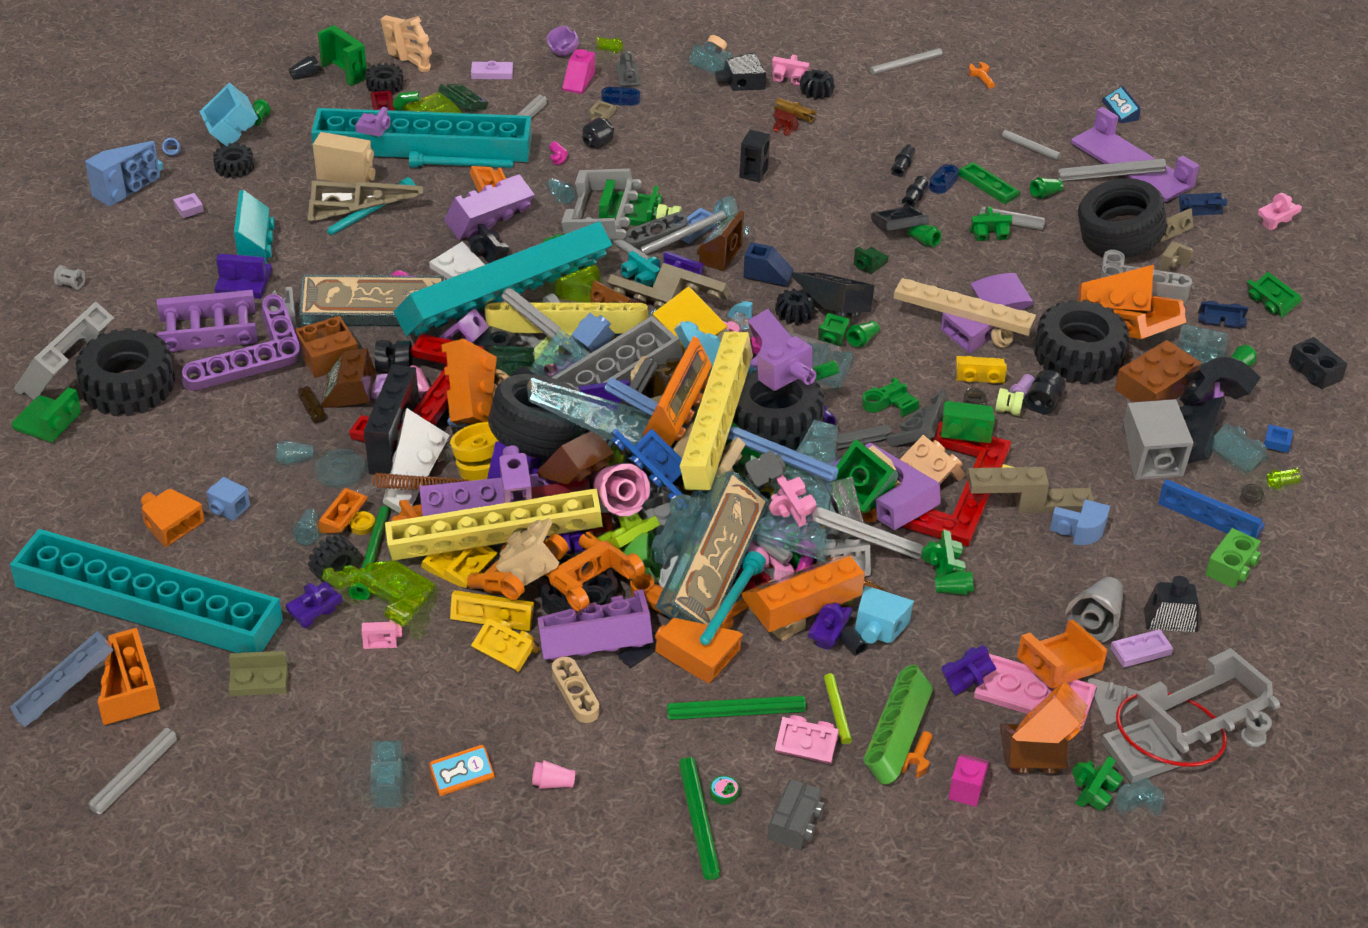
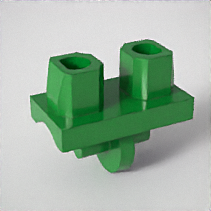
[968,206,1013,241]
[921,530,966,577]
[1072,756,1124,811]

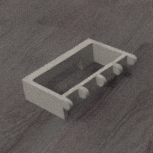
[561,168,642,239]
[14,301,114,400]
[1137,648,1280,754]

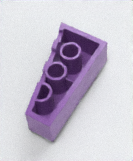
[444,174,535,240]
[538,589,653,660]

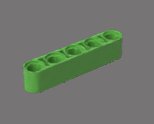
[863,665,933,785]

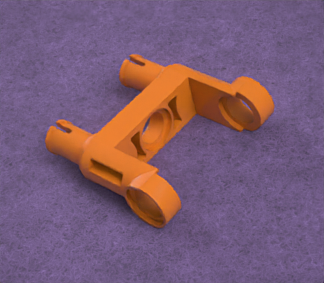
[545,532,645,612]
[467,534,569,600]

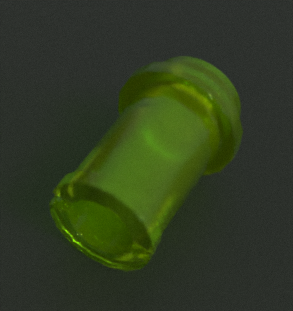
[596,37,623,53]
[1266,467,1301,489]

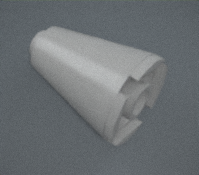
[1065,577,1124,643]

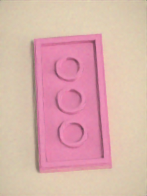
[974,654,1097,731]

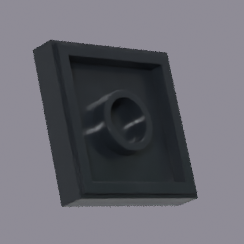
[871,206,929,231]

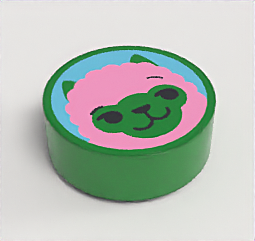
[710,776,739,805]

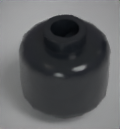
[582,117,614,149]

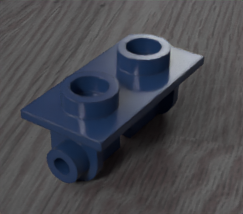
[1179,193,1227,216]
[1198,301,1249,329]

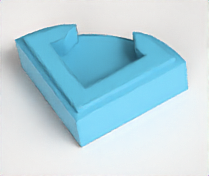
[728,301,753,324]

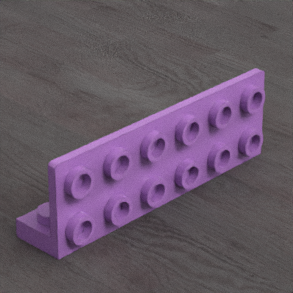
[1071,107,1200,202]
[419,474,577,516]

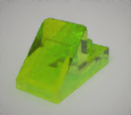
[556,264,600,303]

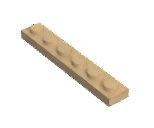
[894,278,1036,336]

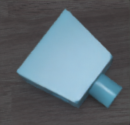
[855,585,914,643]

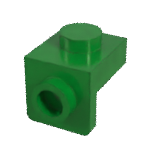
[818,313,850,347]

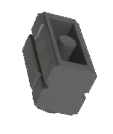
[743,450,786,493]
[768,779,825,850]

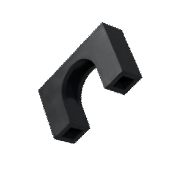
[364,364,419,475]

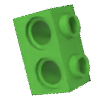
[1205,528,1261,588]

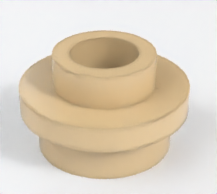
[991,327,1014,348]

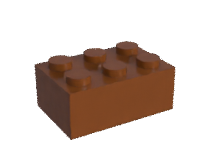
[1115,340,1202,403]

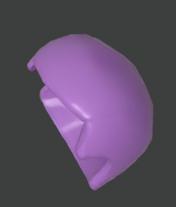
[547,26,579,56]

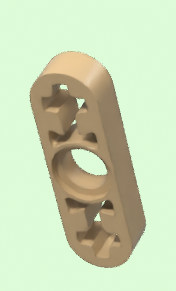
[552,657,599,723]

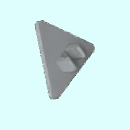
[1088,678,1139,725]

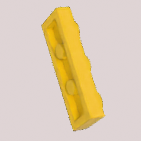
[450,590,534,631]

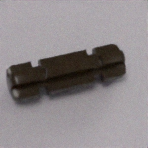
[298,386,325,424]

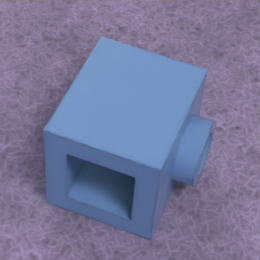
[572,313,615,352]
[207,477,250,521]

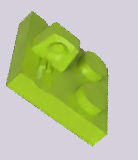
[597,513,660,548]

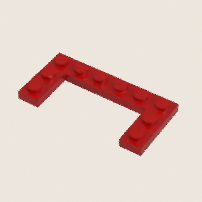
[349,334,485,442]
[901,422,1011,547]

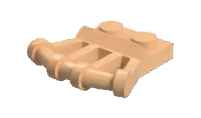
[381,15,432,72]

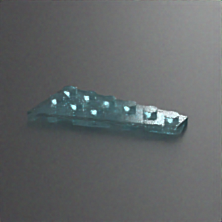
[527,378,677,450]
[751,420,838,561]

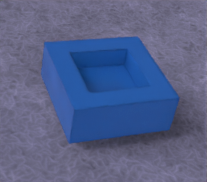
[1263,424,1293,453]

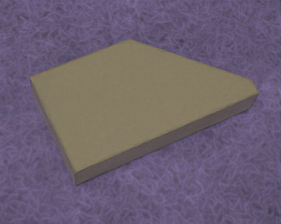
[588,100,616,121]

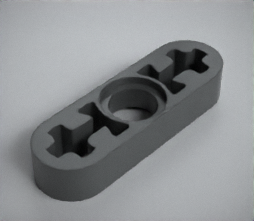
[625,212,689,249]

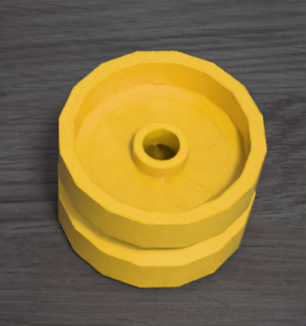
[450,422,499,481]

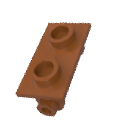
[588,280,634,303]

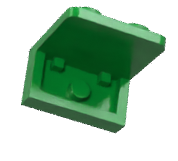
[11,387,81,443]
[941,401,995,443]

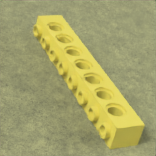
[680,331,753,490]
[385,488,603,561]

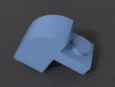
[1050,500,1110,545]

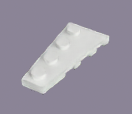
[429,242,485,279]

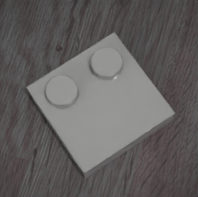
[1101,718,1182,783]

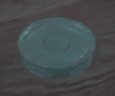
[314,449,366,488]

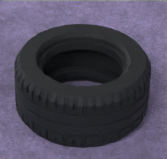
[1078,178,1167,258]
[488,374,590,459]

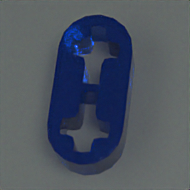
[601,87,640,106]
[929,164,959,194]

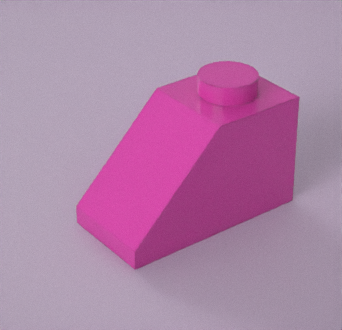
[562,49,595,94]
[948,754,990,807]

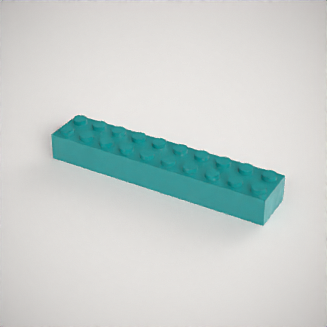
[311,108,532,162]
[393,221,612,337]
[10,529,283,653]

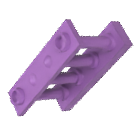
[157,290,258,352]

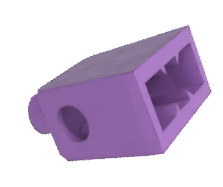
[438,309,489,343]
[941,312,995,354]
[499,446,532,503]

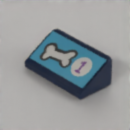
[1102,86,1141,124]

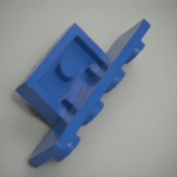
[610,428,691,507]

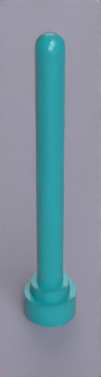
[409,151,514,168]
[327,177,416,235]
[700,551,766,645]

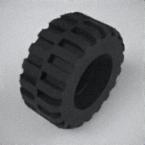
[1034,300,1129,384]
[75,328,175,416]
[732,369,824,450]

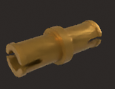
[774,98,816,123]

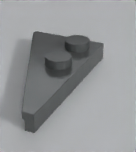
[886,389,948,446]

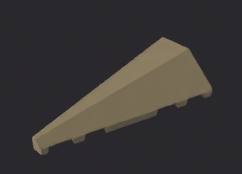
[308,180,424,222]

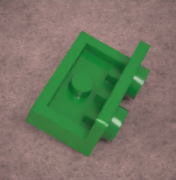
[1246,272,1302,318]

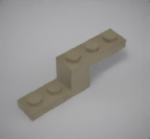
[607,263,731,309]
[967,467,1094,513]

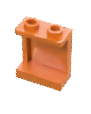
[1113,296,1186,339]
[1017,620,1107,689]

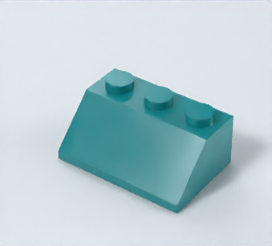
[234,190,275,264]

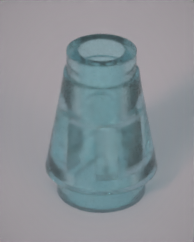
[547,178,576,204]
[275,440,313,465]
[293,509,319,545]

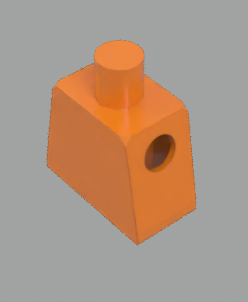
[141,489,205,547]

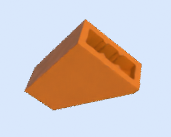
[655,618,743,684]

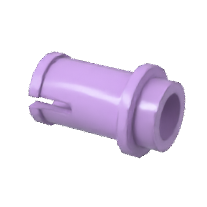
[1010,374,1035,401]

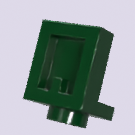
[853,247,889,274]

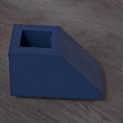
[743,242,794,286]

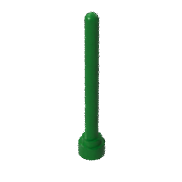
[348,506,389,600]

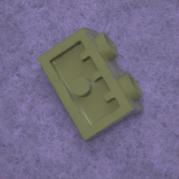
[229,651,288,696]

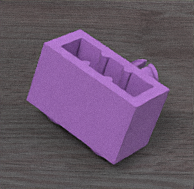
[758,336,817,391]

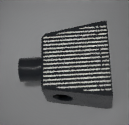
[715,52,766,91]
[1144,576,1199,632]

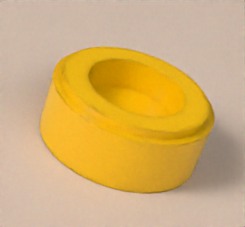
[349,511,375,535]

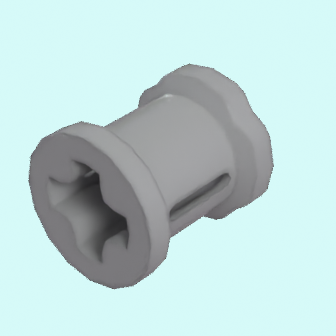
[54,265,85,290]
[1241,711,1272,747]

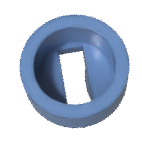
[162,138,181,156]

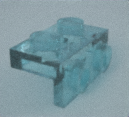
[689,42,733,75]
[1211,422,1269,474]

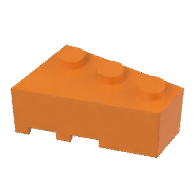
[1077,265,1154,313]
[442,339,497,425]
[98,628,160,725]

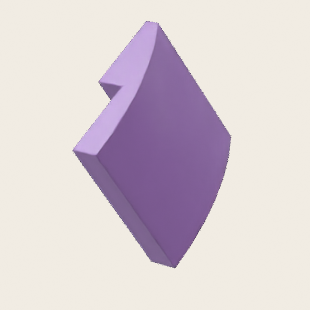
[971,273,1034,310]

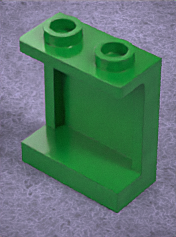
[318,25,367,87]
[599,179,662,226]

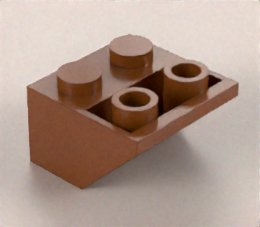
[295,316,358,378]

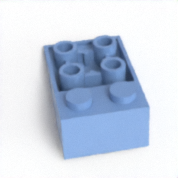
[85,141,161,207]

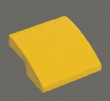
[421,546,497,588]

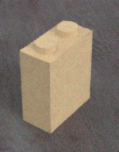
[313,132,375,184]

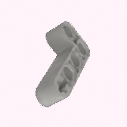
[1100,250,1192,303]

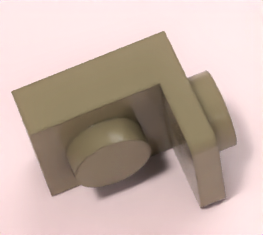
[1158,241,1193,272]

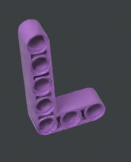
[182,294,300,391]

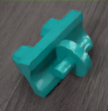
[621,251,661,288]

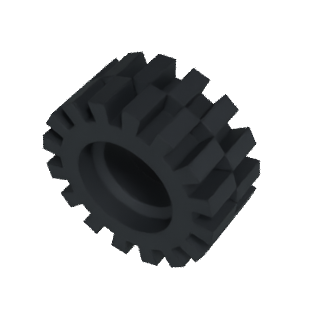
[365,63,404,95]
[213,143,254,179]
[308,534,360,586]

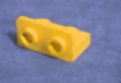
[956,356,1007,384]
[471,618,540,673]

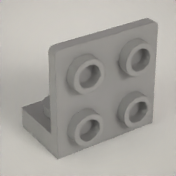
[802,531,871,576]

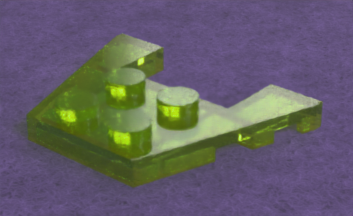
[322,560,436,627]

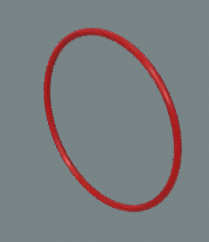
[1116,692,1227,767]

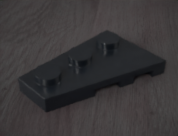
[1180,396,1226,464]

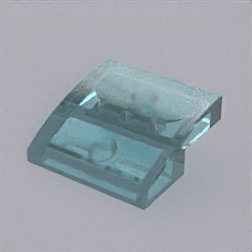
[808,343,854,389]

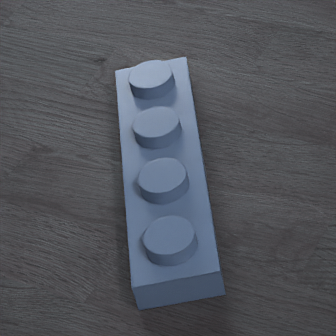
[10,631,113,727]

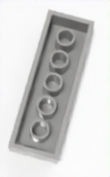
[552,316,683,391]

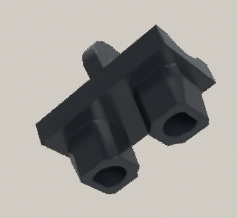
[468,224,509,264]

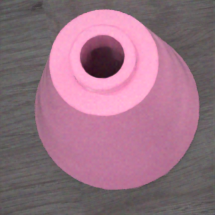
[589,463,650,516]

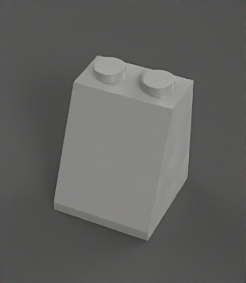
[1123,399,1194,480]

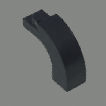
[1179,357,1261,406]

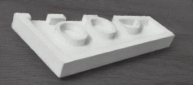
[383,409,450,513]

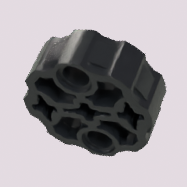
[539,551,617,615]

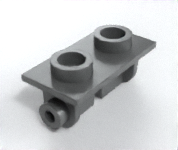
[616,51,640,86]

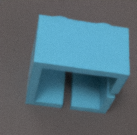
[199,83,258,146]

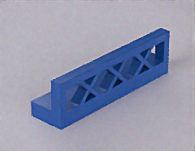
[1158,479,1265,539]

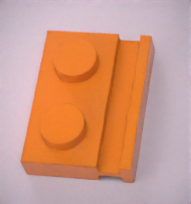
[470,166,506,192]

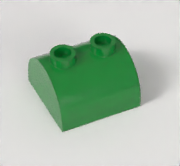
[826,439,898,512]

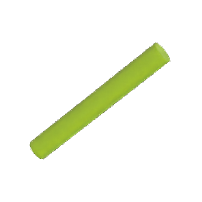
[824,673,852,744]

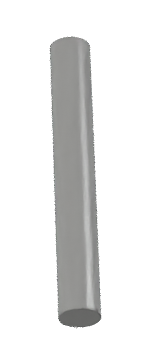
[1002,130,1061,161]

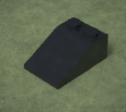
[791,272,875,316]

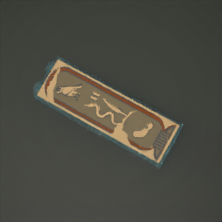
[299,275,445,327]
[655,471,769,625]

